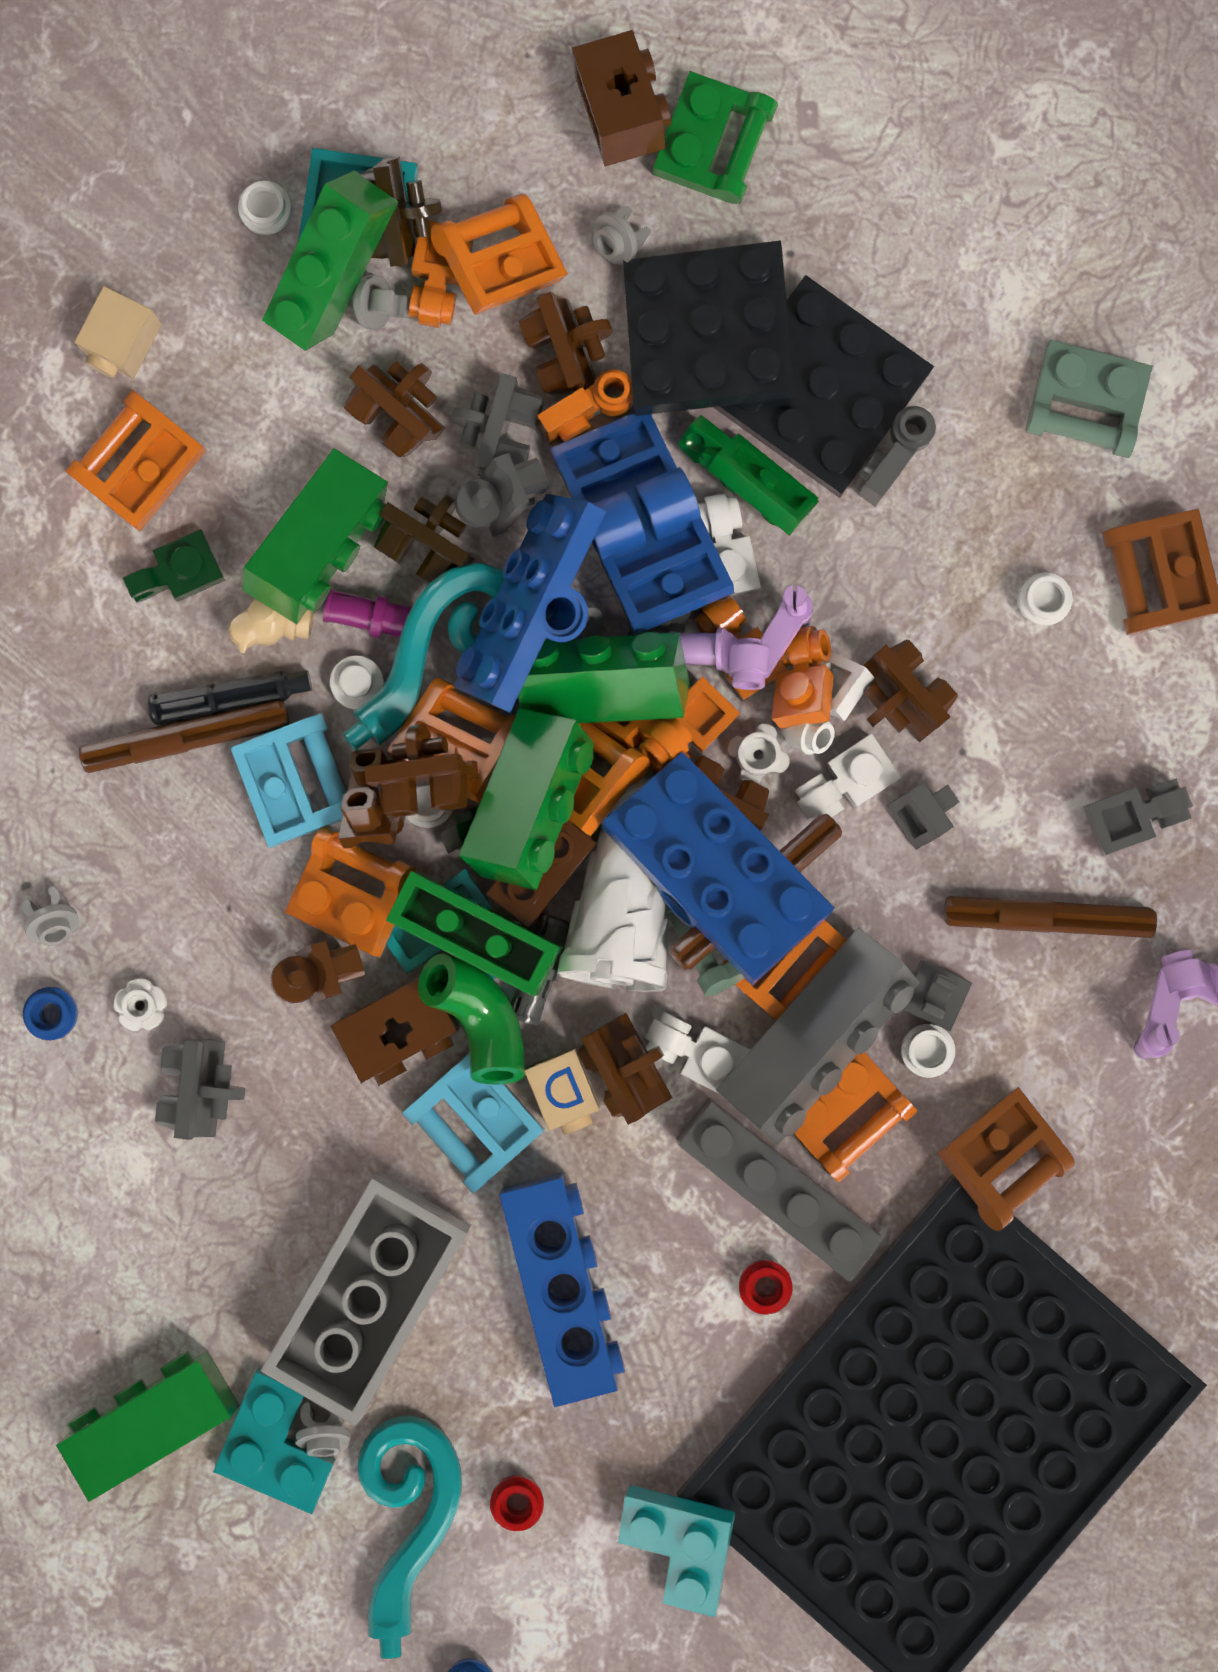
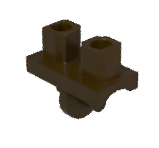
[359,157,442,267]
[374,495,475,583]

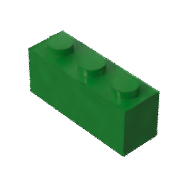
[262,171,399,351]
[242,448,388,625]
[518,632,690,723]
[459,708,595,890]
[386,871,563,997]
[56,1350,240,1502]

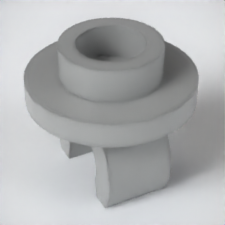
[592,206,651,265]
[352,275,411,330]
[22,886,79,946]
[296,1402,350,1457]

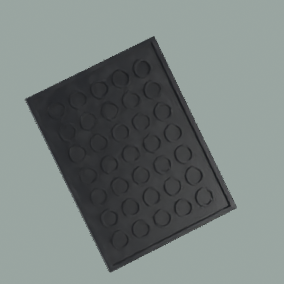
[676,1174,1207,1672]

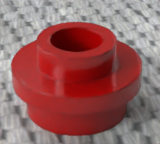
[739,1259,793,1315]
[490,1475,544,1531]

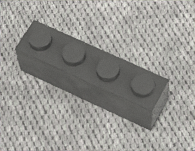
[716,927,920,1145]
[676,1097,884,1282]

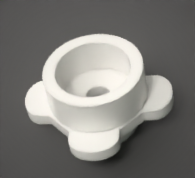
[728,724,789,784]

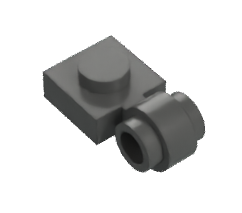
[859,406,936,507]
[1083,778,1193,856]

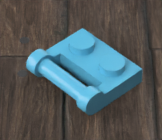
[230,714,347,848]
[402,1053,545,1194]

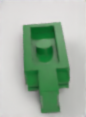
[678,415,819,536]

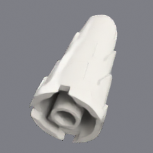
[557,779,668,992]

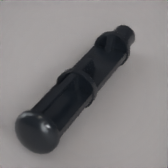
[147,670,312,725]

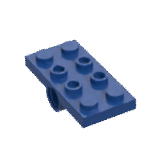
[550,413,734,635]
[453,493,606,712]
[602,752,835,986]

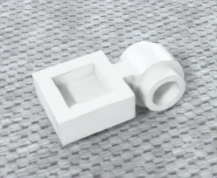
[698,493,761,598]
[781,652,874,755]
[795,734,901,820]
[645,1012,751,1094]

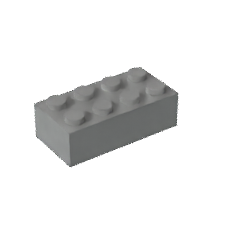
[261,1171,471,1426]

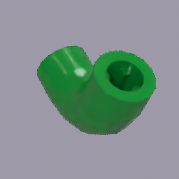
[418,953,525,1085]

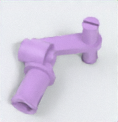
[669,585,814,690]
[1134,950,1218,1060]

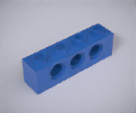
[499,1172,625,1408]

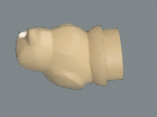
[228,599,314,653]

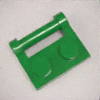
[653,71,778,204]

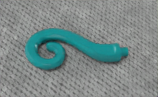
[342,563,505,751]
[358,1415,462,1659]

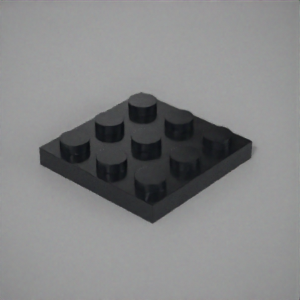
[623,240,795,416]
[713,275,934,498]

